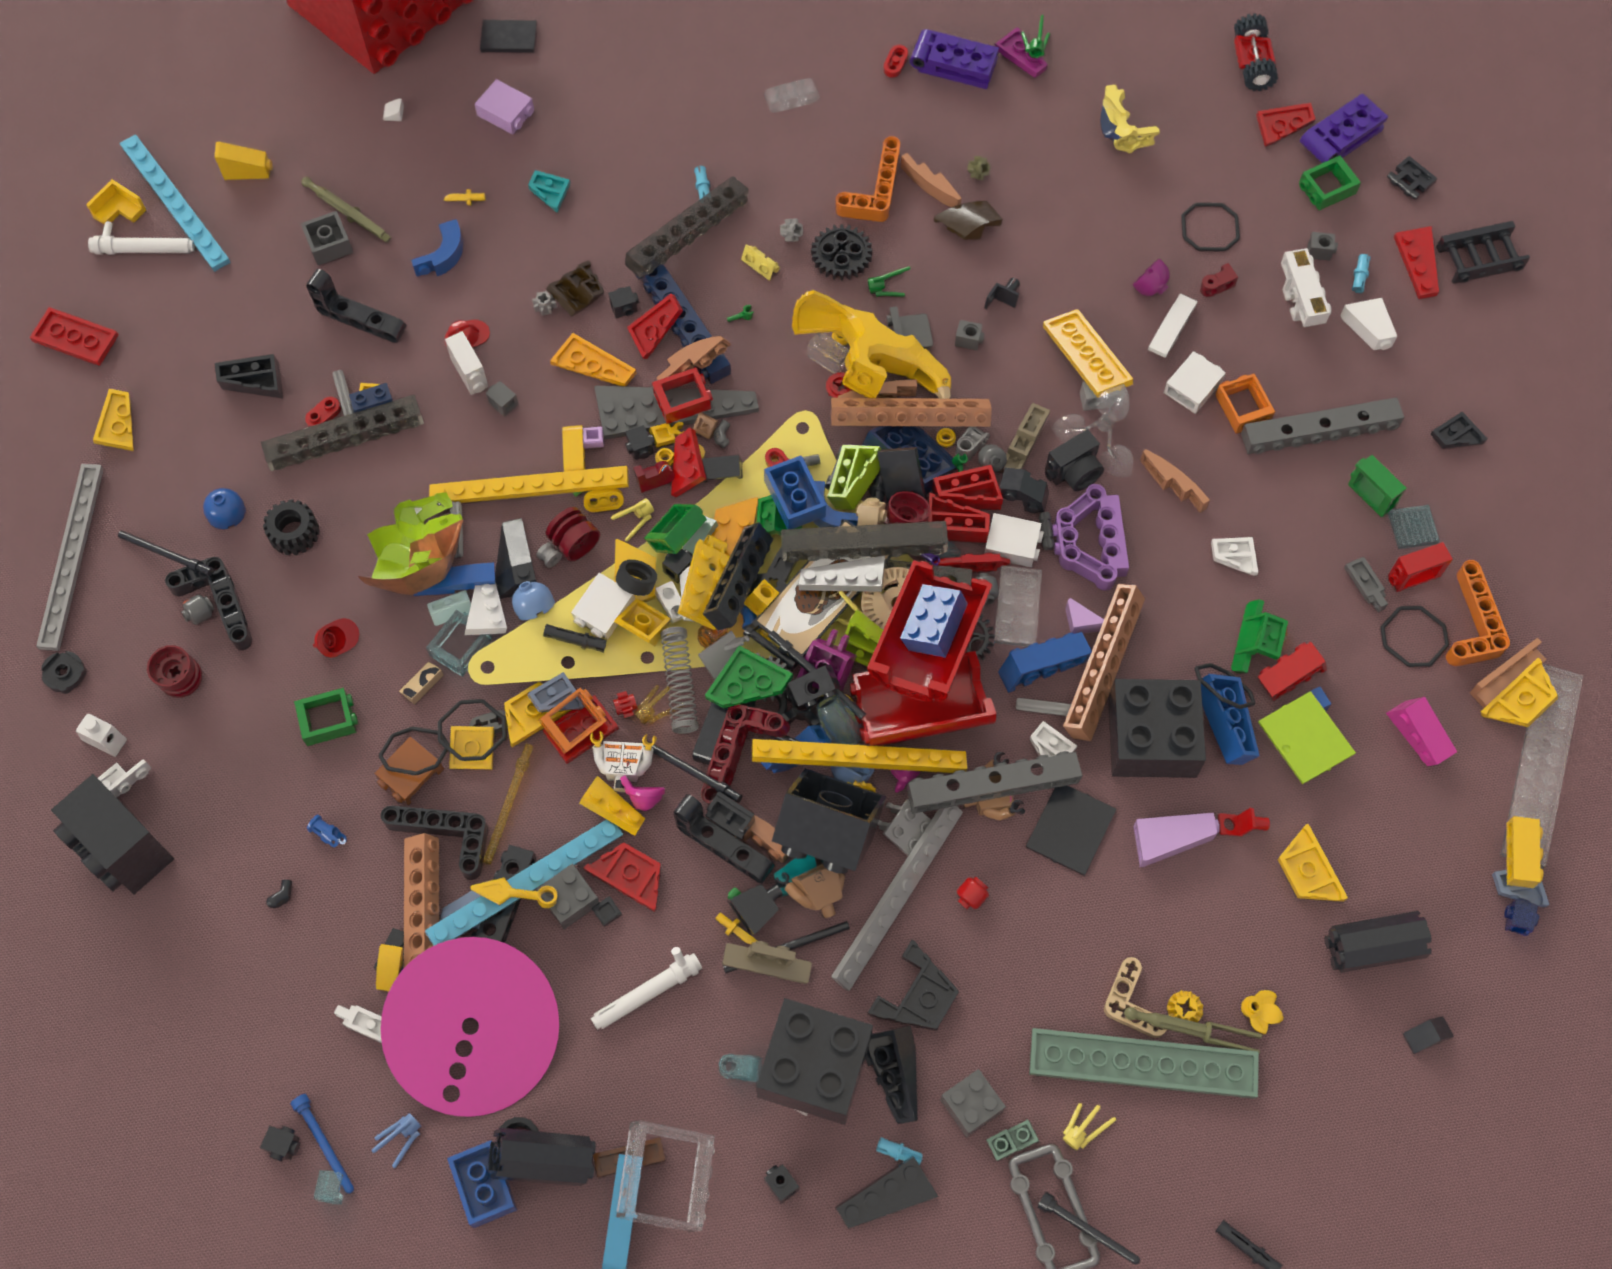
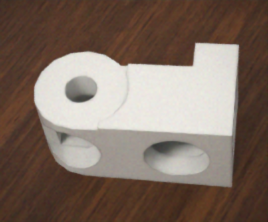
[655,581,683,624]

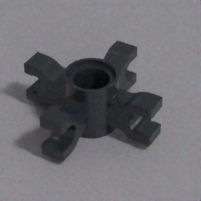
[780,685,824,726]

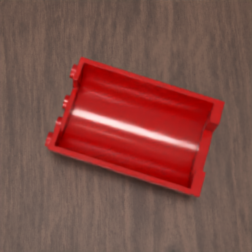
[867,560,992,702]
[849,651,997,746]

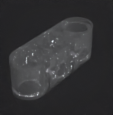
[764,78,820,112]

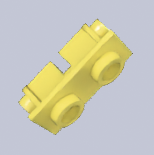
[741,244,780,280]

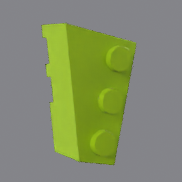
[827,445,881,510]
[845,609,883,666]

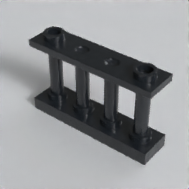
[1436,221,1530,284]

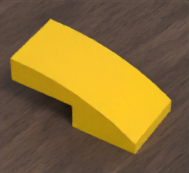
[376,944,403,991]

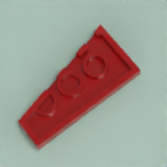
[1394,226,1439,299]

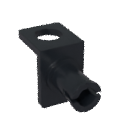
[984,278,1020,310]

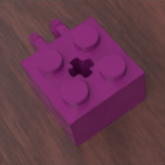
[797,629,857,691]

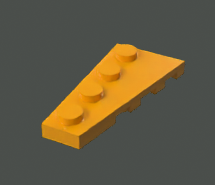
[550,333,637,387]

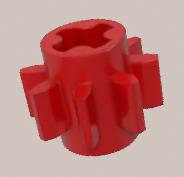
[613,691,638,718]

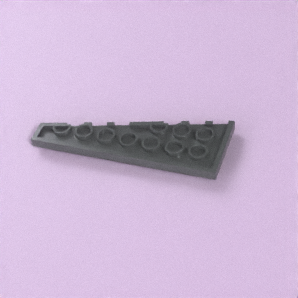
[594,386,759,440]

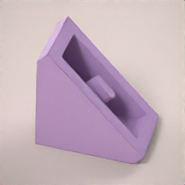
[1065,598,1104,634]

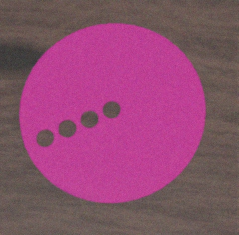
[381,937,559,1117]

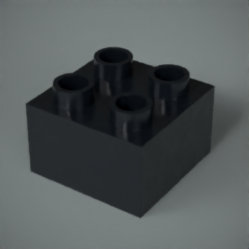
[1108,679,1206,778]
[771,768,886,874]
[51,774,175,895]
[756,998,873,1125]

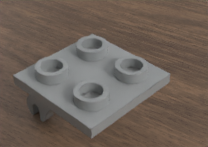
[698,631,760,680]
[878,799,931,856]

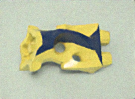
[1100,85,1160,154]

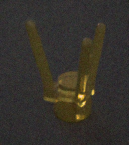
[634,685,686,725]

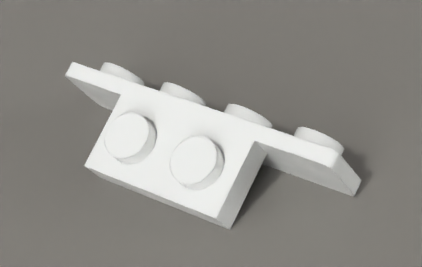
[98,759,151,798]

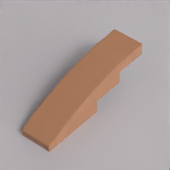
[901,153,962,208]
[838,380,917,398]
[1140,449,1210,513]

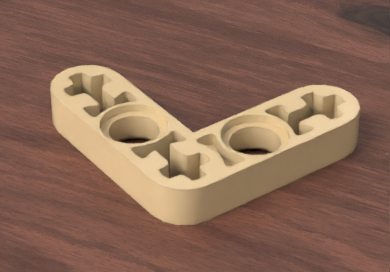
[1104,957,1167,1038]

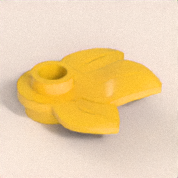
[1241,990,1283,1034]

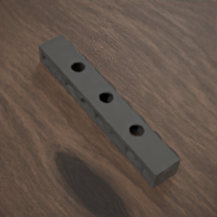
[1241,397,1404,454]
[907,751,1082,814]

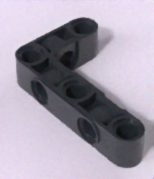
[306,269,407,343]
[165,557,252,650]
[673,794,775,884]

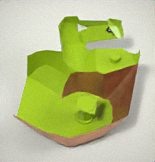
[358,492,463,595]

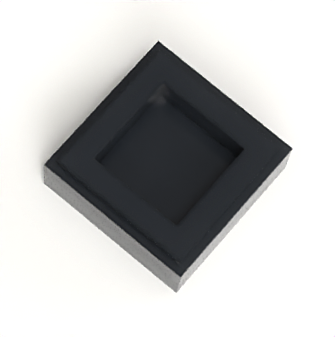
[591,896,622,927]

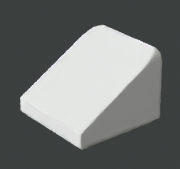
[383,99,404,121]

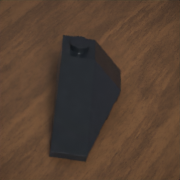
[495,518,537,599]
[865,1025,918,1124]

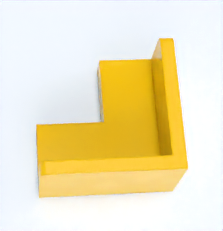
[86,179,147,225]

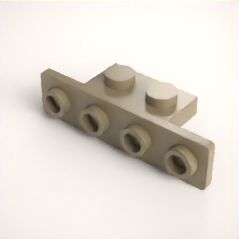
[722,941,812,984]

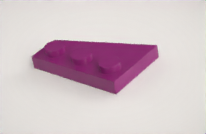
[995,27,1048,78]

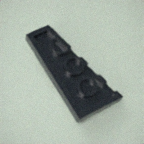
[835,1156,939,1229]

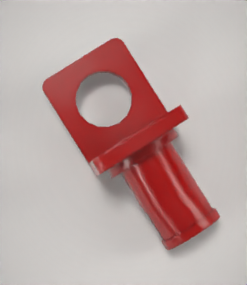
[1218,808,1270,837]

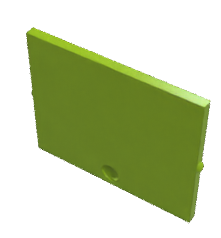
[1258,691,1356,785]

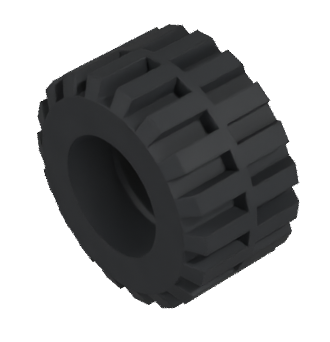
[263,499,319,555]

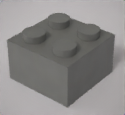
[300,211,353,266]
[536,863,599,930]
[940,1069,1006,1138]

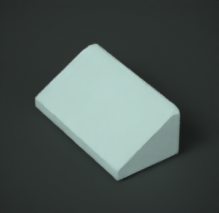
[427,590,471,626]

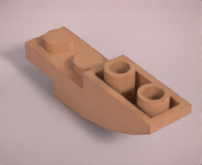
[657,336,731,380]
[732,816,789,863]

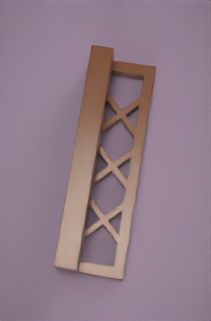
[1470,638,1547,708]

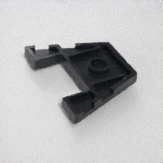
[868,940,959,1031]

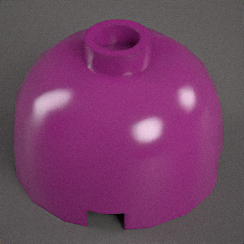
[1132,258,1170,296]

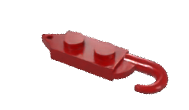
[932,553,1011,573]

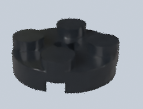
[41,651,87,694]

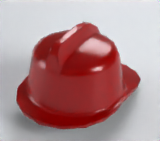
[444,319,490,348]
[313,618,360,658]

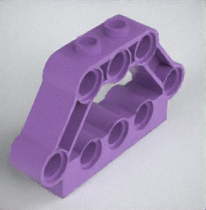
[1052,484,1129,591]

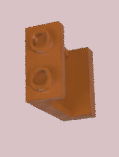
[374,737,444,806]

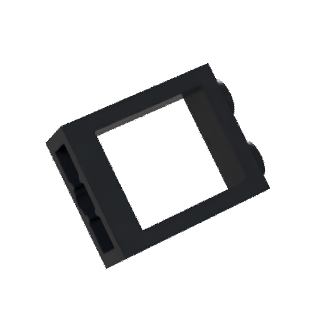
[1045,429,1100,486]

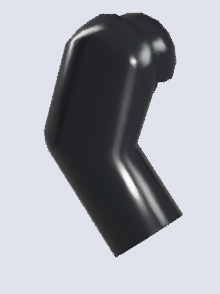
[266,879,293,908]

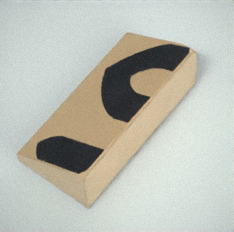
[399,662,444,705]

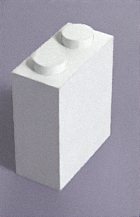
[445,331,488,395]
[1163,351,1226,414]
[985,513,1044,568]
[571,573,635,640]

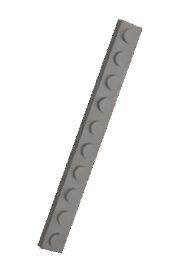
[36,464,104,651]
[831,806,963,991]

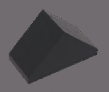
[1403,1016,1454,1054]

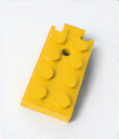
[678,535,730,630]

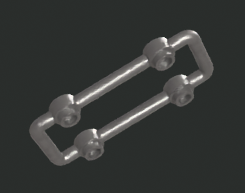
[1009,1144,1100,1269]

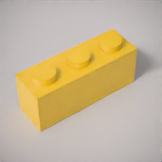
[1506,816,1543,888]

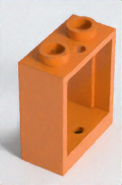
[1215,373,1275,433]
[538,687,606,753]

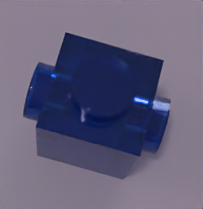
[1504,899,1539,936]

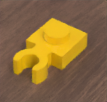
[649,422,684,448]

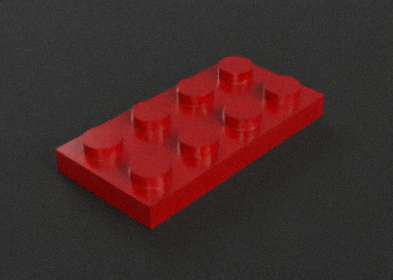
[29,307,119,366]

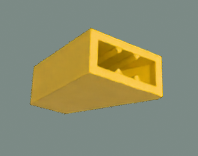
[215,142,273,180]

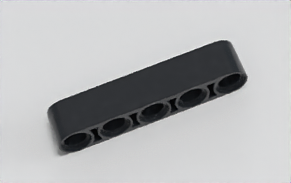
[692,702,729,765]

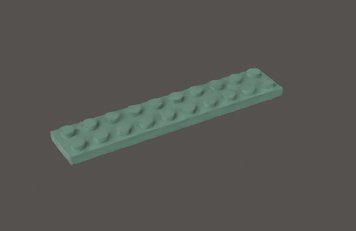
[1029,1028,1259,1099]

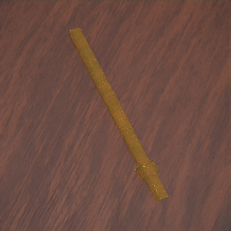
[483,743,533,865]

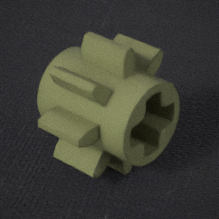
[967,156,991,180]

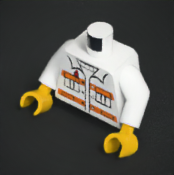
[590,731,657,792]

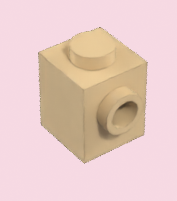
[856,498,887,532]

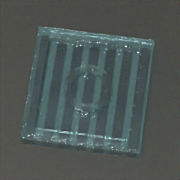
[1388,505,1440,549]

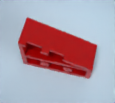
[932,465,1003,510]
[927,492,990,543]
[1258,641,1327,701]

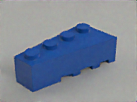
[998,632,1092,693]
[1201,674,1260,765]

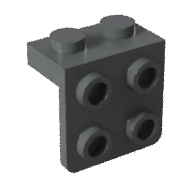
[886,306,933,349]

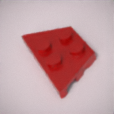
[583,842,661,912]

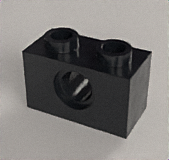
[788,664,841,708]

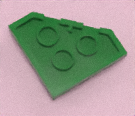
[705,645,793,708]

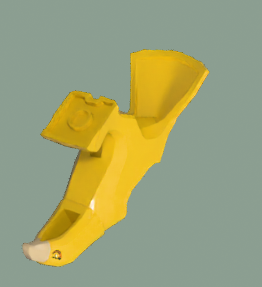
[792,290,951,399]

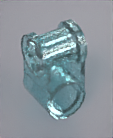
[719,1054,763,1082]

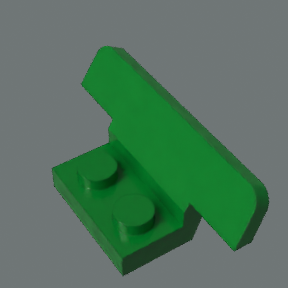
[757,495,802,553]
[1231,599,1288,673]

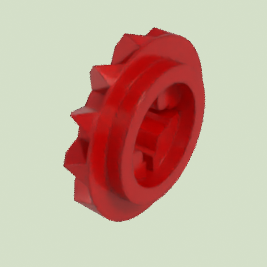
[826,372,852,398]

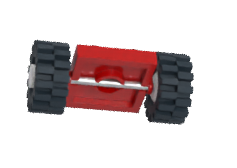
[1234,13,1278,91]

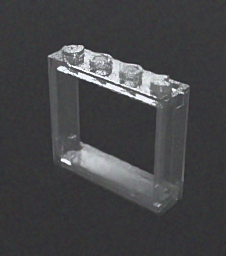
[616,1120,715,1232]

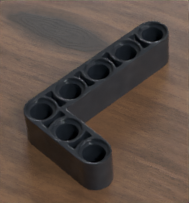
[381,806,488,880]

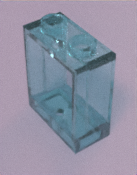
[426,610,492,677]

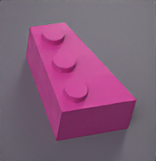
[1386,697,1457,766]

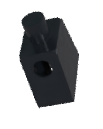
[727,884,783,935]

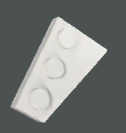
[465,584,507,635]

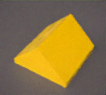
[614,598,671,646]

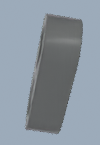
[469,710,508,734]

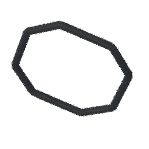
[1181,203,1240,251]
[1380,606,1449,667]
[1194,663,1256,709]
[438,699,507,761]
[379,726,450,776]

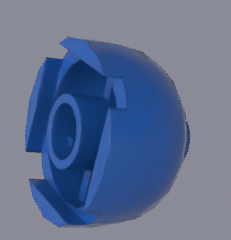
[203,488,246,529]

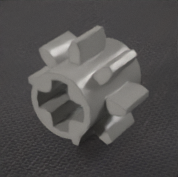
[780,219,803,241]
[532,291,557,316]

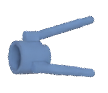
[372,1113,421,1168]

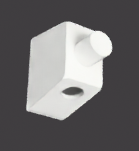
[76,714,127,757]

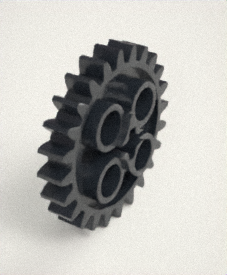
[811,224,873,281]

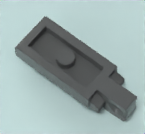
[1344,557,1388,612]

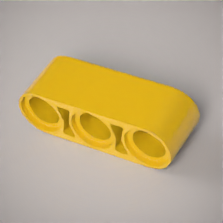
[562,425,585,472]

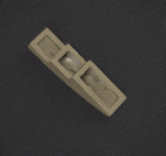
[998,403,1051,473]

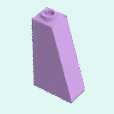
[1133,813,1219,867]

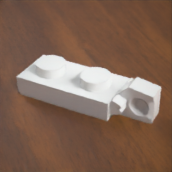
[334,1005,382,1043]

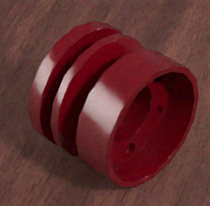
[882,491,930,546]
[545,507,601,561]
[147,645,203,698]

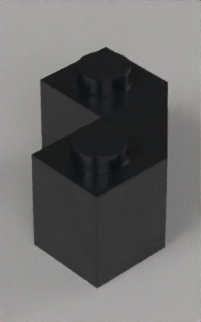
[1000,468,1049,514]

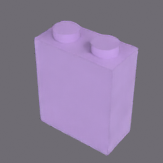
[475,79,534,135]

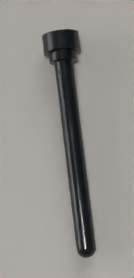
[1038,1192,1140,1265]

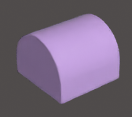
[582,427,604,449]

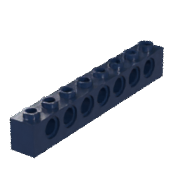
[634,251,731,384]

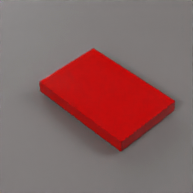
[542,695,619,764]

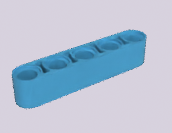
[602,1154,642,1269]

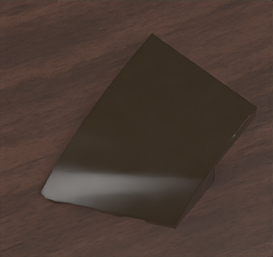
[933,200,1003,240]
[546,260,604,317]

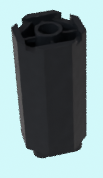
[1324,911,1432,973]
[488,1128,596,1186]

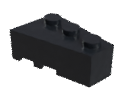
[215,354,283,399]

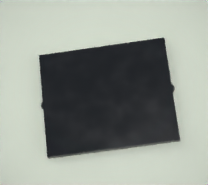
[1026,785,1116,876]

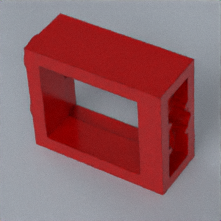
[652,367,713,424]
[1388,542,1453,592]

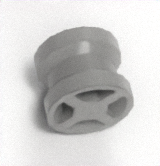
[536,542,562,568]

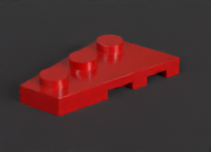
[1256,103,1315,147]
[627,294,683,360]
[671,428,706,498]

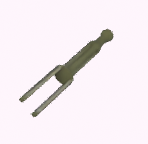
[301,176,391,243]
[1124,1007,1262,1054]

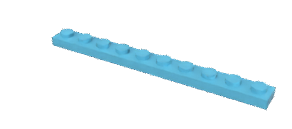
[120,134,231,272]
[424,819,623,946]

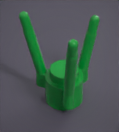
[1021,15,1050,58]
[867,266,911,297]

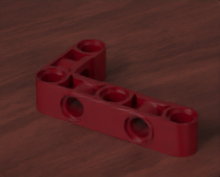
[701,704,790,805]

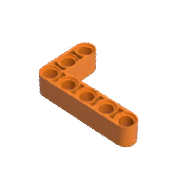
[835,136,900,222]
[1446,560,1510,666]

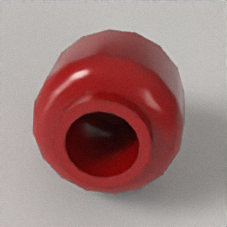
[956,876,989,910]

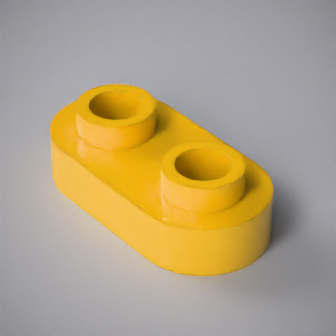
[584,488,624,512]

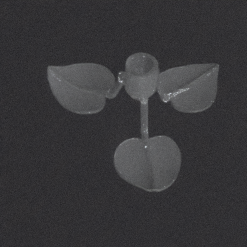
[1052,384,1134,477]

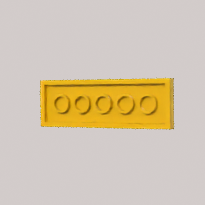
[1043,309,1133,398]

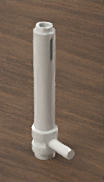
[88,221,195,255]
[591,947,702,1030]

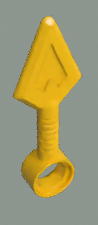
[471,878,557,908]

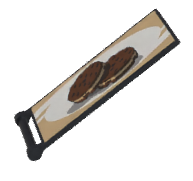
[743,520,893,671]

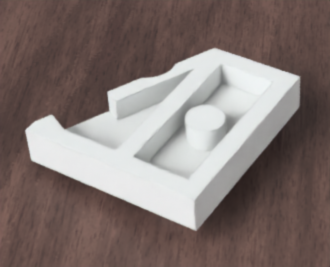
[1211,537,1258,576]
[1030,721,1077,757]

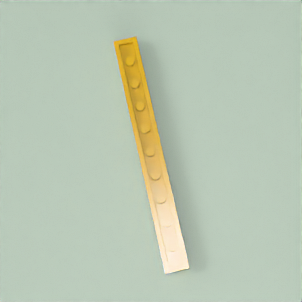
[429,466,629,503]
[752,739,967,773]

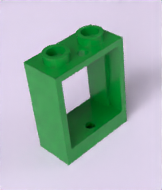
[1299,155,1361,211]
[1348,455,1407,518]
[644,504,707,554]
[294,688,358,746]

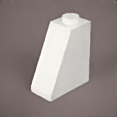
[1340,298,1397,350]

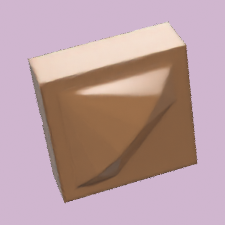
[693,412,718,439]

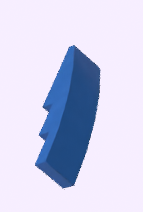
[414,562,495,596]

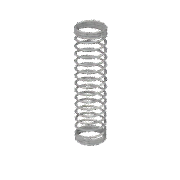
[660,627,699,734]

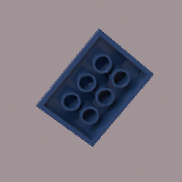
[861,426,957,494]

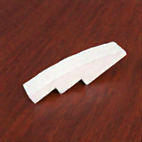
[1148,294,1198,358]

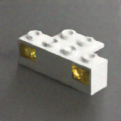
[1281,248,1331,327]

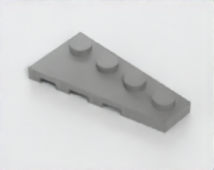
[799,555,886,592]

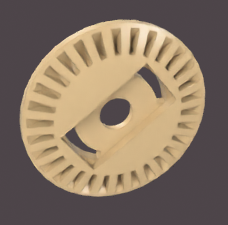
[861,567,909,630]

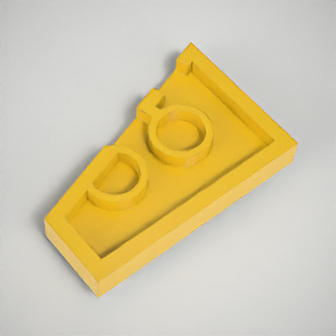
[93,389,134,451]
[579,776,645,836]

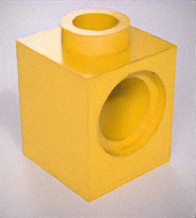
[744,579,779,616]

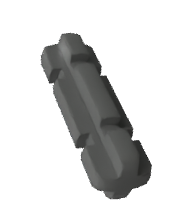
[1039,512,1054,550]

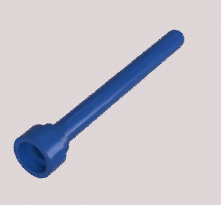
[290,1094,354,1194]

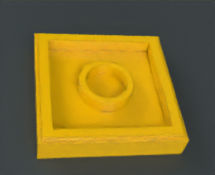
[449,726,494,770]

